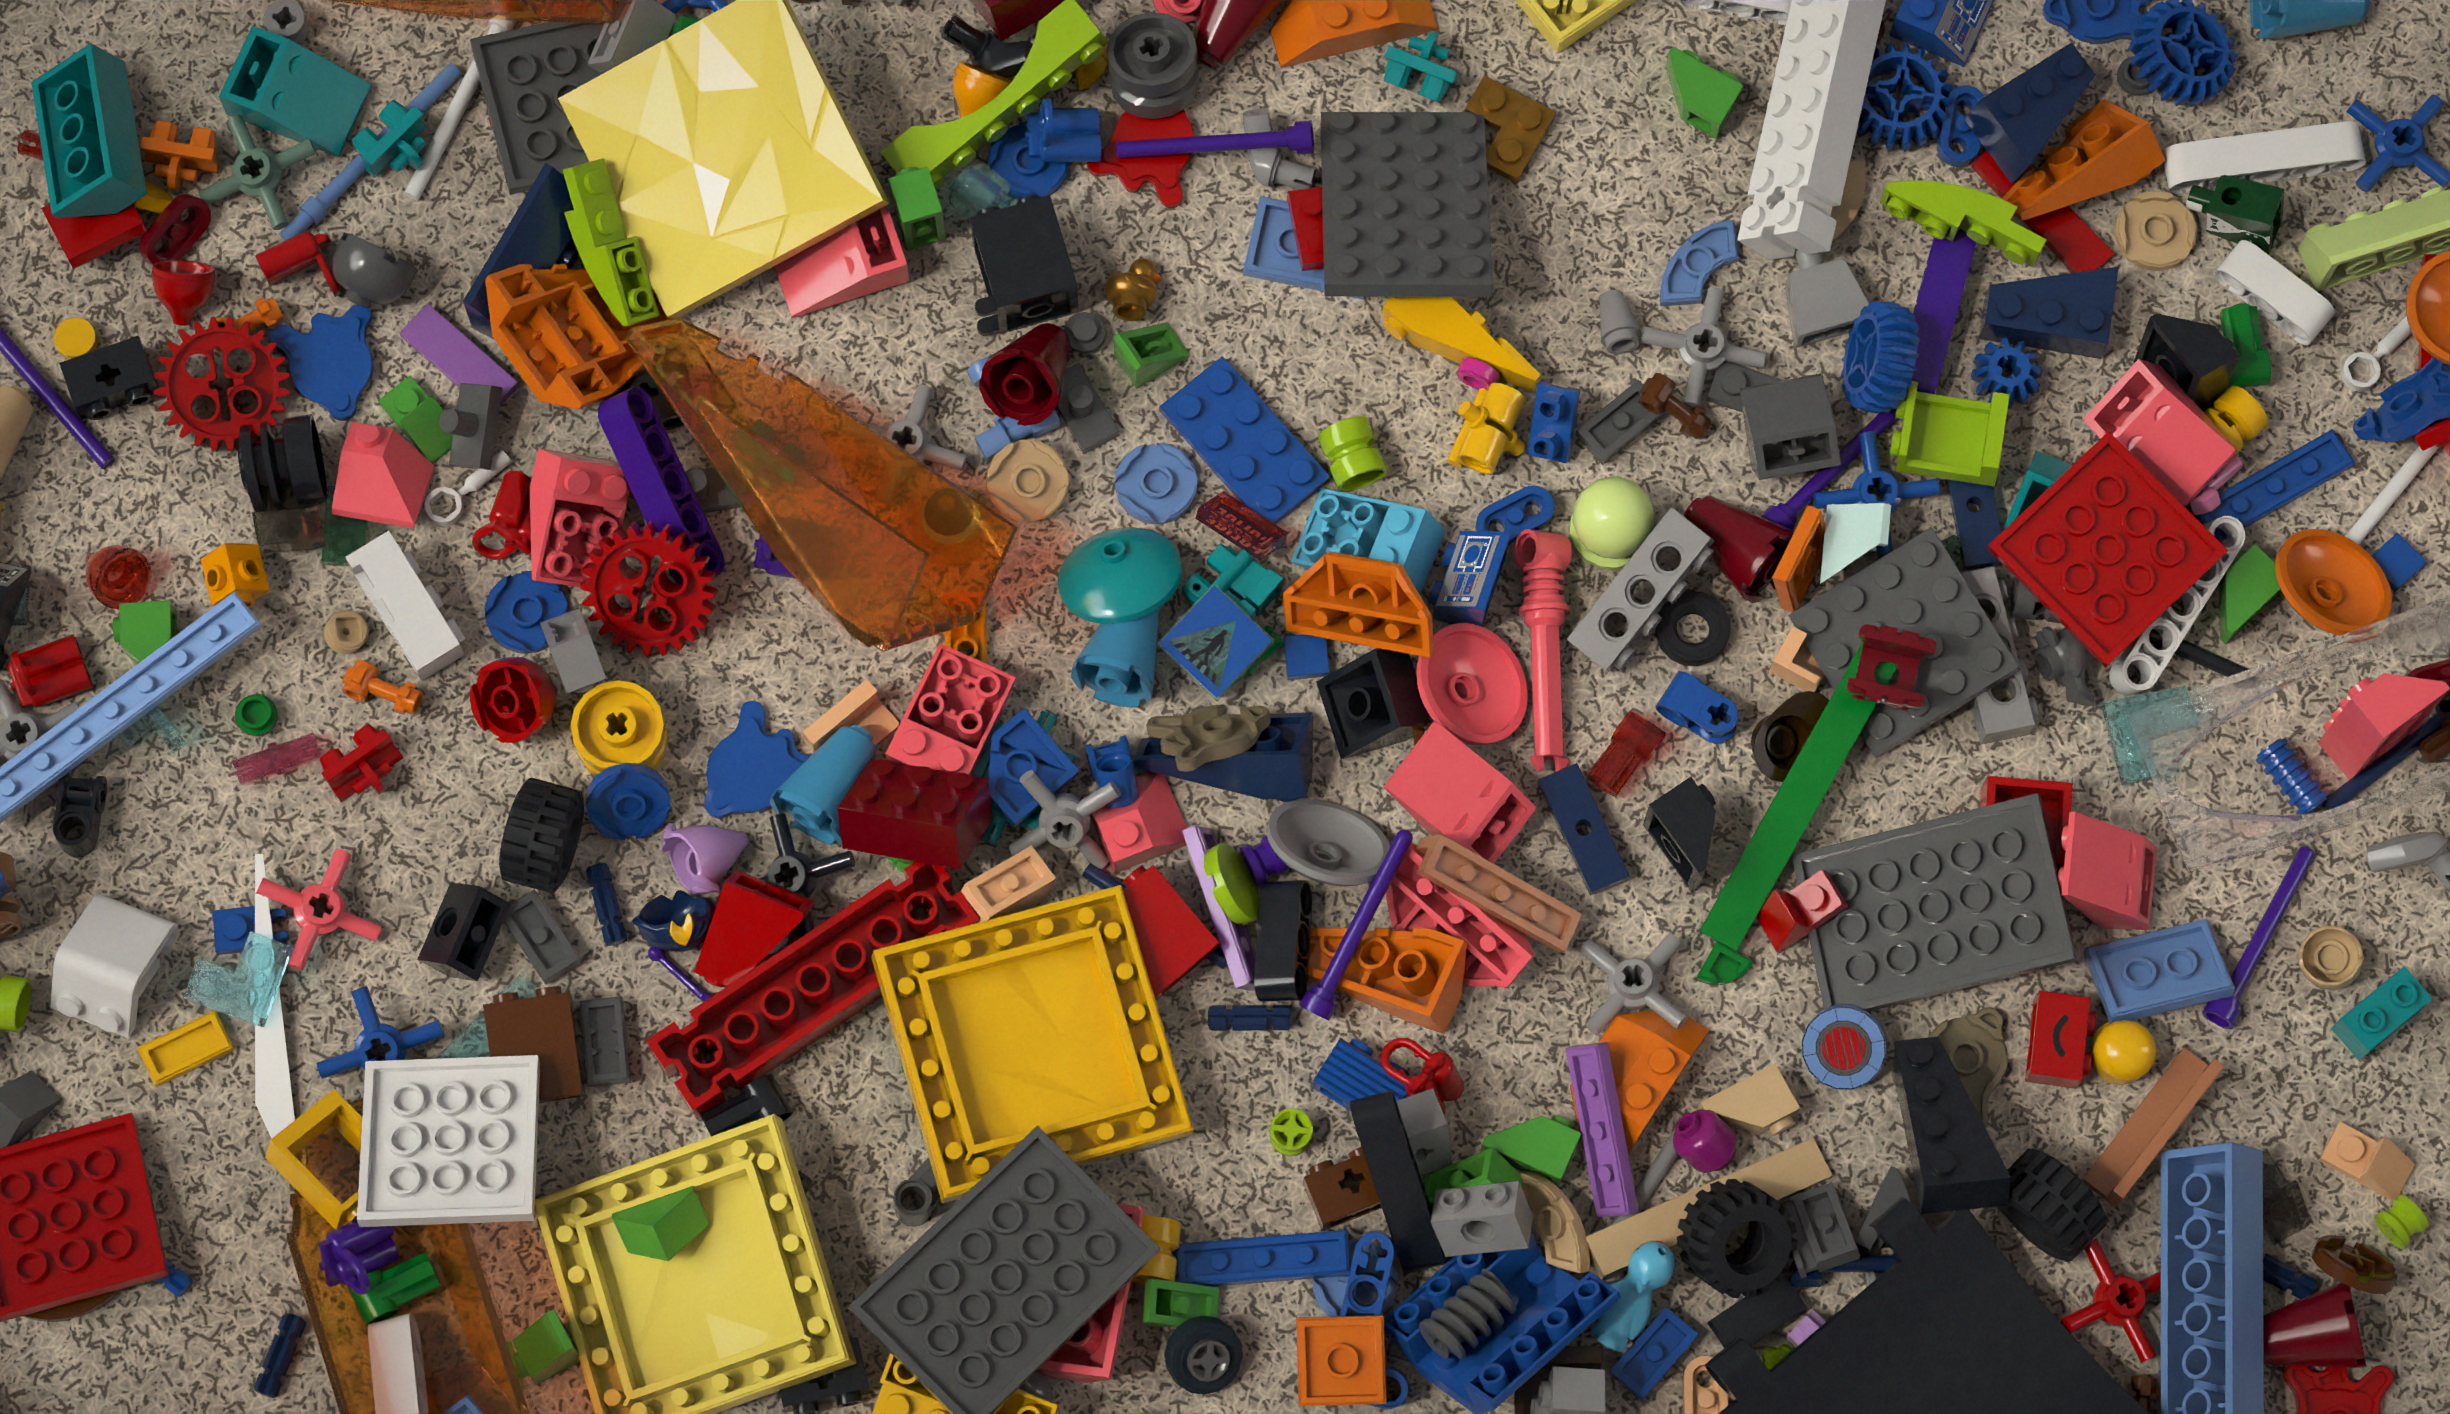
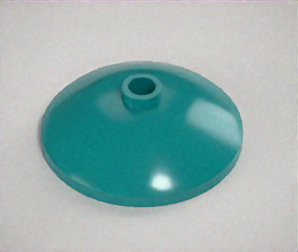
[1058,527,1182,624]

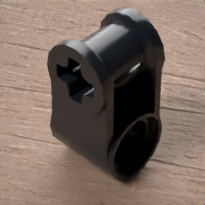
[53,773,107,857]

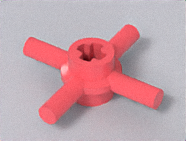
[256,849,382,971]

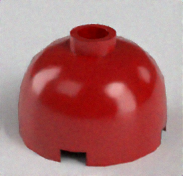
[469,657,557,743]

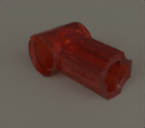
[1587,709,1667,798]

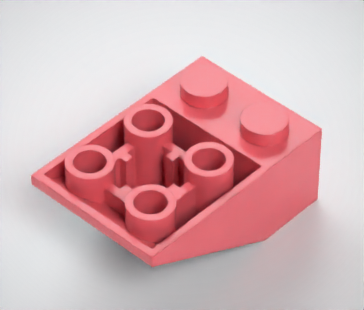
[774,205,910,318]
[2083,359,2238,507]
[530,448,630,587]
[885,643,1016,776]
[1383,721,1537,864]
[2058,812,2157,930]

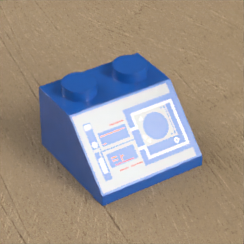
[1889,0,1994,67]
[1428,531,1510,627]

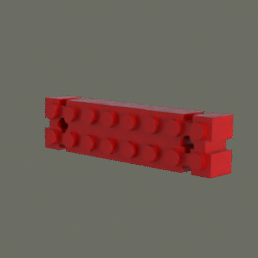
[646,861,980,1120]

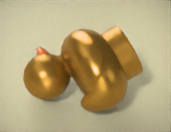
[1105,258,1161,321]

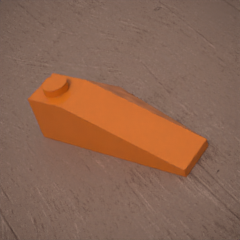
[2002,99,2166,221]
[1308,928,1467,1034]

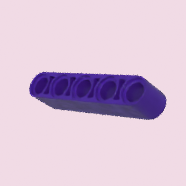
[1906,229,1976,394]
[598,387,725,584]

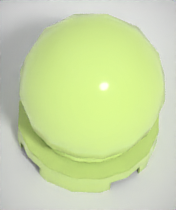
[1569,476,1656,572]

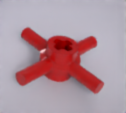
[2061,1238,2161,1363]

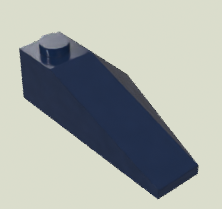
[1133,712,1313,802]

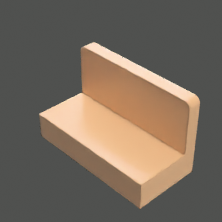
[802,679,899,753]
[961,845,1056,923]

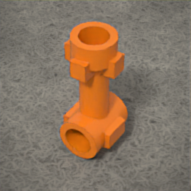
[208,297,284,352]
[342,660,424,715]

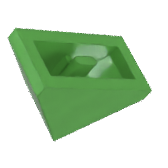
[1113,322,1190,389]
[612,1186,709,1261]

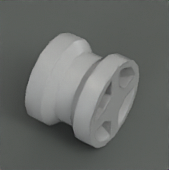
[264,0,309,45]

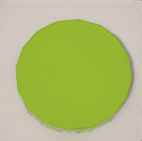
[1204,843,1260,925]

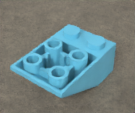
[1291,488,1446,595]

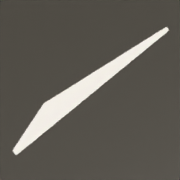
[255,854,300,1193]

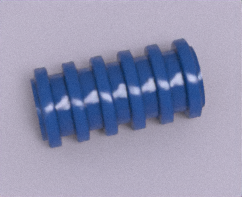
[2256,738,2329,817]

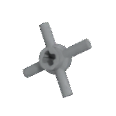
[1641,287,1766,408]
[844,385,967,504]
[0,680,80,797]
[1008,770,1121,869]
[1579,933,1688,1035]

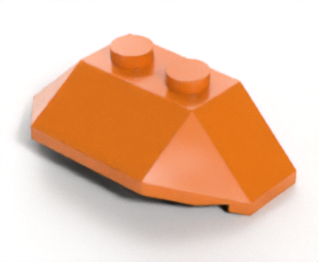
[1270,0,1438,68]
[1283,551,1434,658]
[1570,1010,1710,1155]

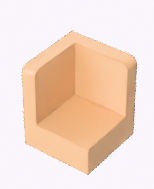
[1769,626,1825,692]

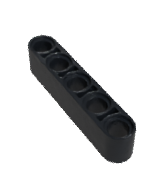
[1349,1090,1447,1274]

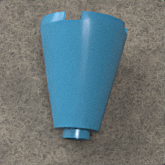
[2250,0,2369,39]
[1071,608,1160,708]
[769,725,876,845]

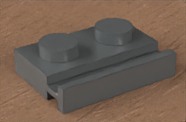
[1779,1182,1860,1279]

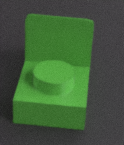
[378,375,453,464]
[1143,1278,1219,1328]

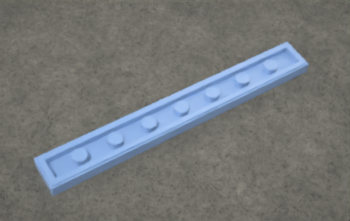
[0,591,262,823]

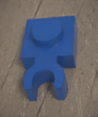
[213,906,290,955]

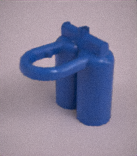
[1024,99,1101,163]

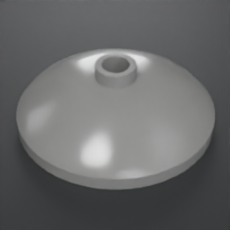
[1266,799,1390,887]

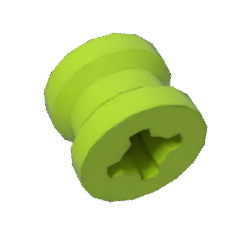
[1270,1108,1313,1156]
[2373,1194,2429,1249]

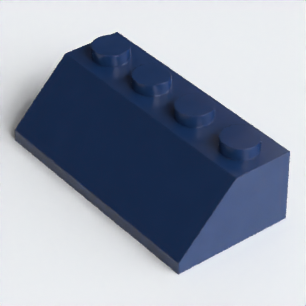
[463,163,578,340]

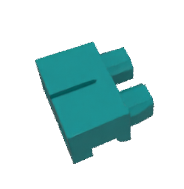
[1182,544,1283,646]

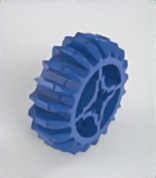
[2128,0,2238,107]
[1857,42,1953,152]
[1841,301,1920,414]

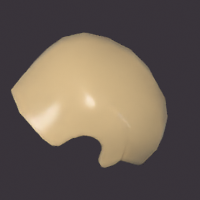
[2298,925,2364,990]

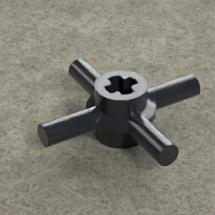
[759,813,855,937]

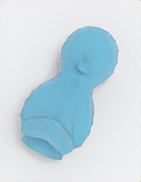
[1590,1241,1675,1352]

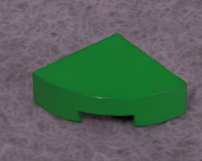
[1695,941,1754,985]

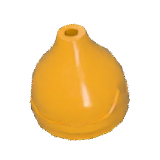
[952,61,1012,118]

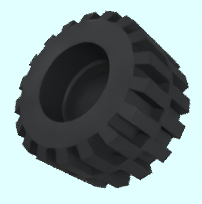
[499,778,584,893]
[1998,1148,2108,1262]
[1677,1179,1798,1298]

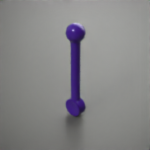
[648,946,711,1003]

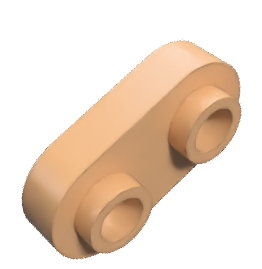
[1683,1356,1728,1414]

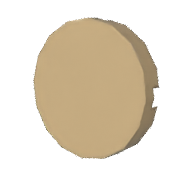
[2114,190,2198,271]
[986,440,1069,522]

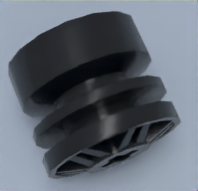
[238,414,328,512]

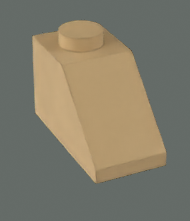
[1697,1063,1800,1136]

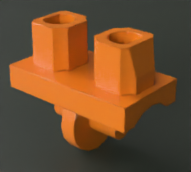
[139,120,221,191]

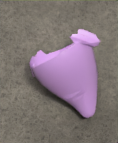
[661,823,749,894]

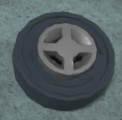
[1164,1315,1243,1395]

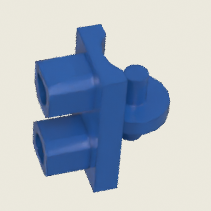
[1527,381,1580,463]

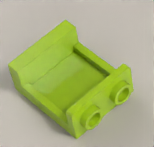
[1890,381,2010,487]

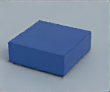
[2372,533,2427,592]
[1283,634,1330,680]

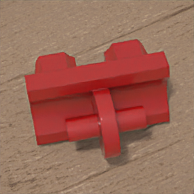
[320,724,403,802]

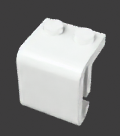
[50,893,178,1038]

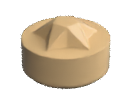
[324,610,369,654]

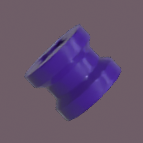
[1240,835,1289,886]

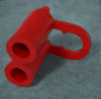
[255,231,341,297]
[472,471,531,560]
[7,634,93,708]
[1380,1038,1464,1115]

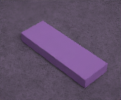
[399,304,519,406]

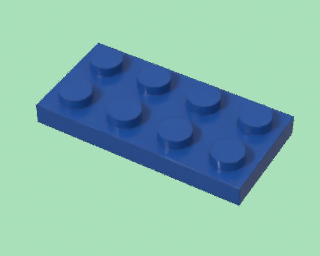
[1159,356,1330,532]

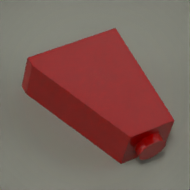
[1123,865,1221,1000]
[694,870,815,988]

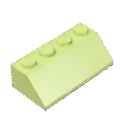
[2298,187,2450,292]

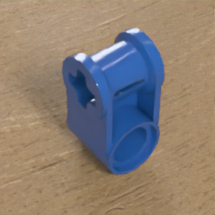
[1655,671,1738,744]
[1085,735,1139,808]

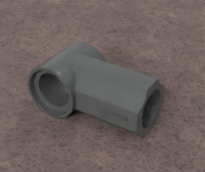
[893,1157,941,1227]

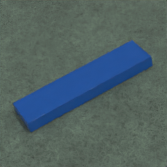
[2194,429,2355,542]
[1176,1230,1351,1287]

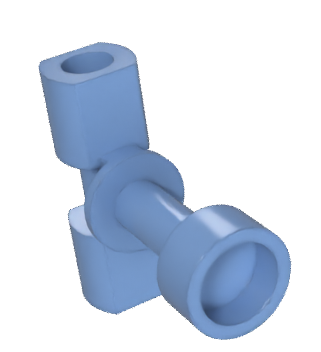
[967,356,1061,463]

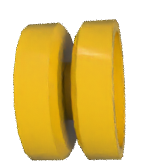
[570,680,669,776]

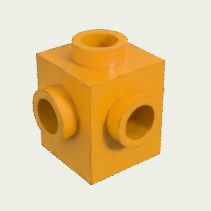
[201,543,270,608]

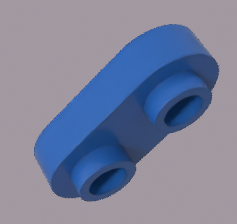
[1937,85,1985,167]
[1475,486,1554,545]

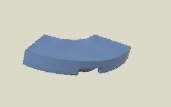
[1660,219,1739,306]

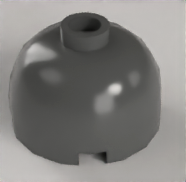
[332,232,418,308]

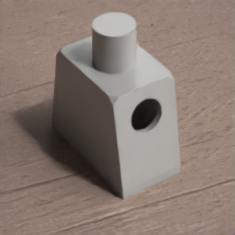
[1785,250,1869,348]

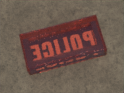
[1195,491,1288,561]

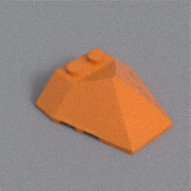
[485,264,681,410]

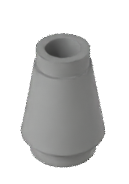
[1599,290,1641,354]

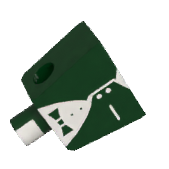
[2186,175,2284,255]

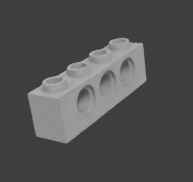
[1567,507,1715,672]
[1961,566,2039,745]

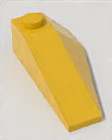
[1382,297,1541,393]

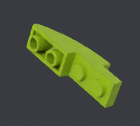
[562,158,660,327]
[1880,180,2047,267]

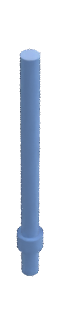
[279,63,462,241]

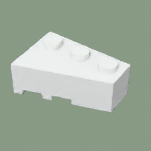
[345,530,465,681]

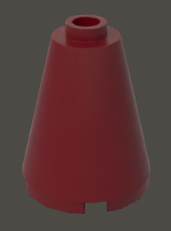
[1193,0,1283,68]
[979,323,1070,426]
[1684,495,1795,603]
[2263,1282,2367,1368]

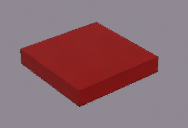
[41,204,148,269]

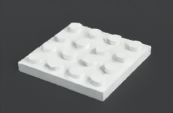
[357,1055,540,1227]

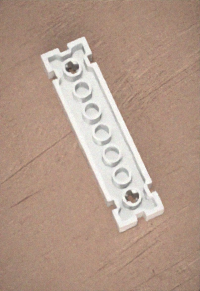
[1737,0,1886,259]

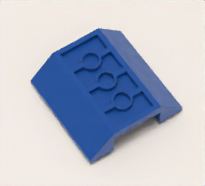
[1384,1232,1621,1414]

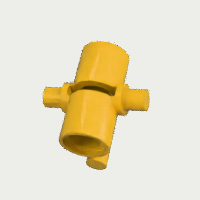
[1447,383,1526,474]

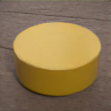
[54,317,98,360]

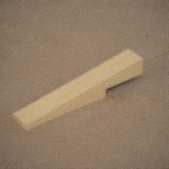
[1585,1138,1833,1281]

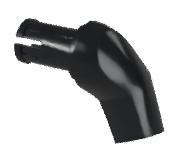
[941,15,1033,78]

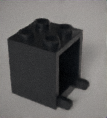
[970,195,1079,336]

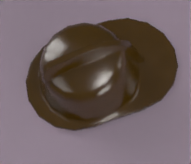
[1751,691,1829,782]

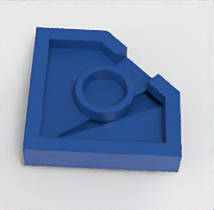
[988,708,1079,828]

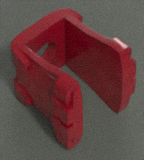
[1846,624,1936,711]

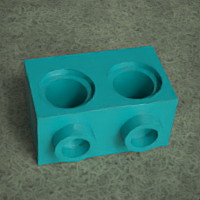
[2331,966,2433,1061]

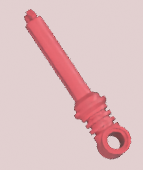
[1513,529,1572,772]

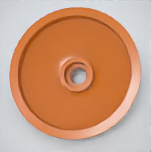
[2406,251,2450,365]
[2275,529,2392,637]

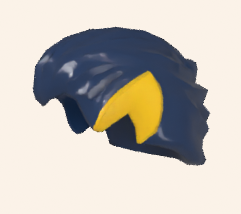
[632,890,716,952]

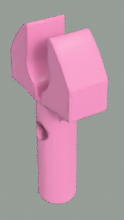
[2190,456,2243,515]

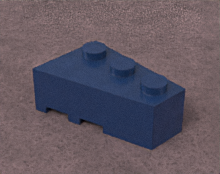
[1964,42,2096,184]
[1979,266,2119,359]

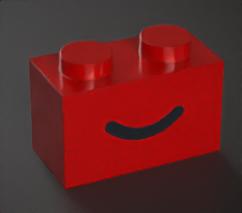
[2025,990,2096,1089]

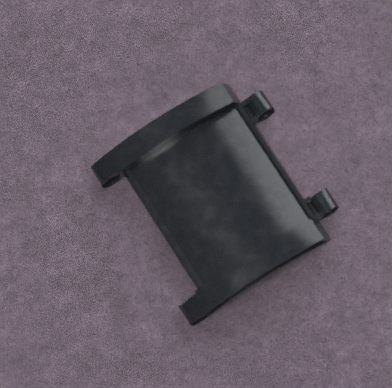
[1705,1197,2149,1414]

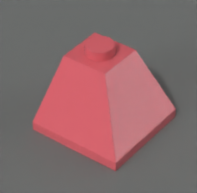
[332,422,434,529]
[1083,771,1187,874]

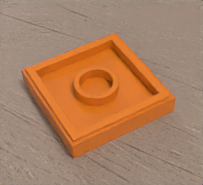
[1772,505,1825,613]
[1296,1315,1387,1406]

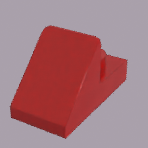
[1756,869,1848,953]

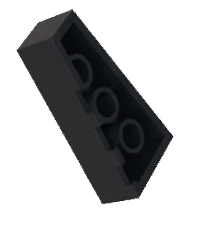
[1893,1037,2011,1214]

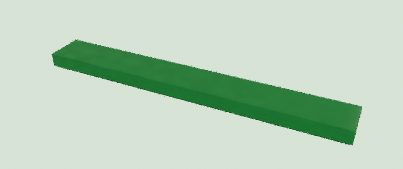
[1699,642,1896,952]

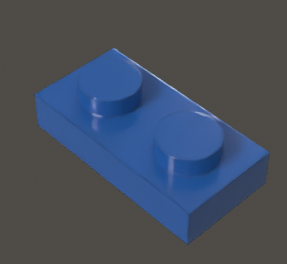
[1609,1306,1699,1402]

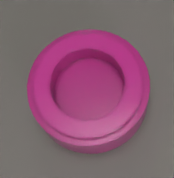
[1456,358,1500,390]

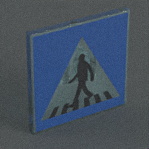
[1156,583,1275,702]

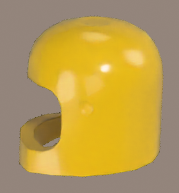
[2089,1020,2157,1085]

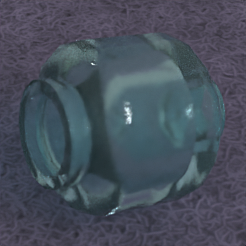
[948,163,1011,219]

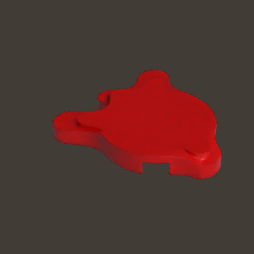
[1087,109,1194,208]
[2283,1365,2394,1414]

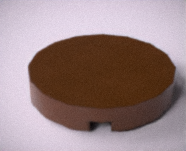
[2312,1235,2398,1294]

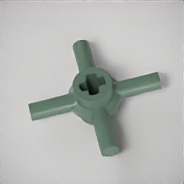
[198,115,317,230]

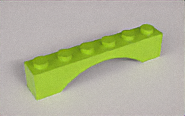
[880,0,1109,190]

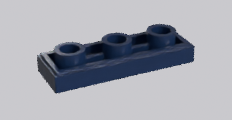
[1946,479,2003,571]
[1538,763,1630,896]

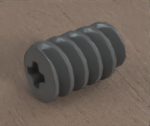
[1419,1268,1517,1359]

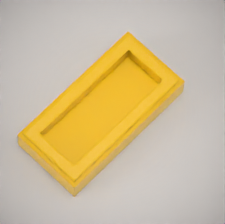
[137,1010,235,1088]

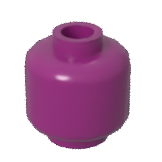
[1673,1109,1737,1173]

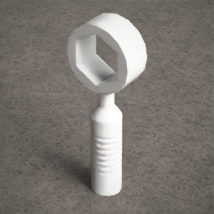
[2341,316,2412,392]
[424,449,512,527]

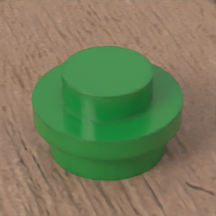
[235,694,278,736]

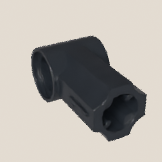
[700,1074,793,1136]

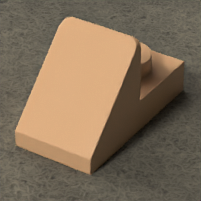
[2318,1121,2415,1201]

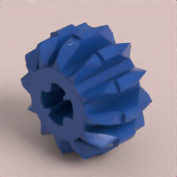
[1971,337,2043,409]

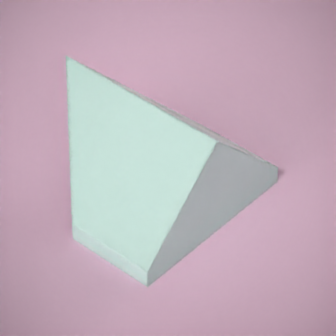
[1820,503,1891,584]

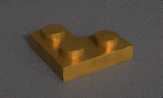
[1465,75,1556,184]

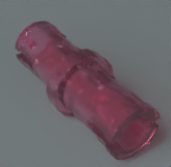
[232,732,322,785]

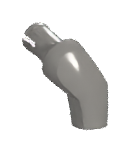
[1243,108,1316,189]
[2367,832,2450,892]

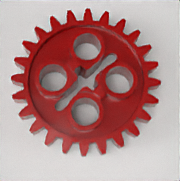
[154,317,290,451]
[580,520,718,657]

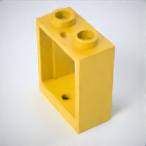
[265,1089,362,1230]

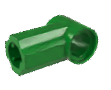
[2220,303,2271,388]
[347,1252,442,1326]

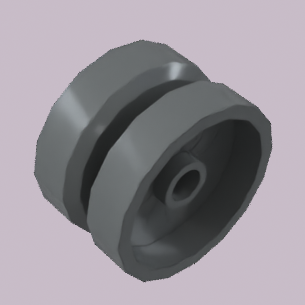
[1106,12,1200,119]

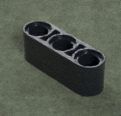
[1254,880,1312,1002]

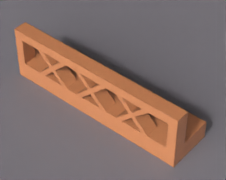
[1416,834,1582,953]
[2082,1047,2225,1208]

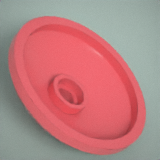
[1416,623,1528,746]

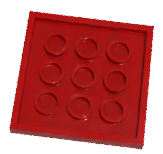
[1987,431,2228,668]
[0,1112,169,1322]

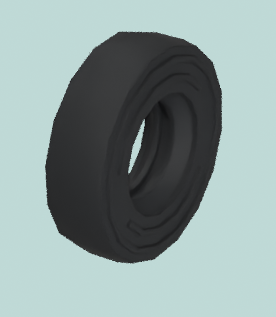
[1655,591,1730,666]

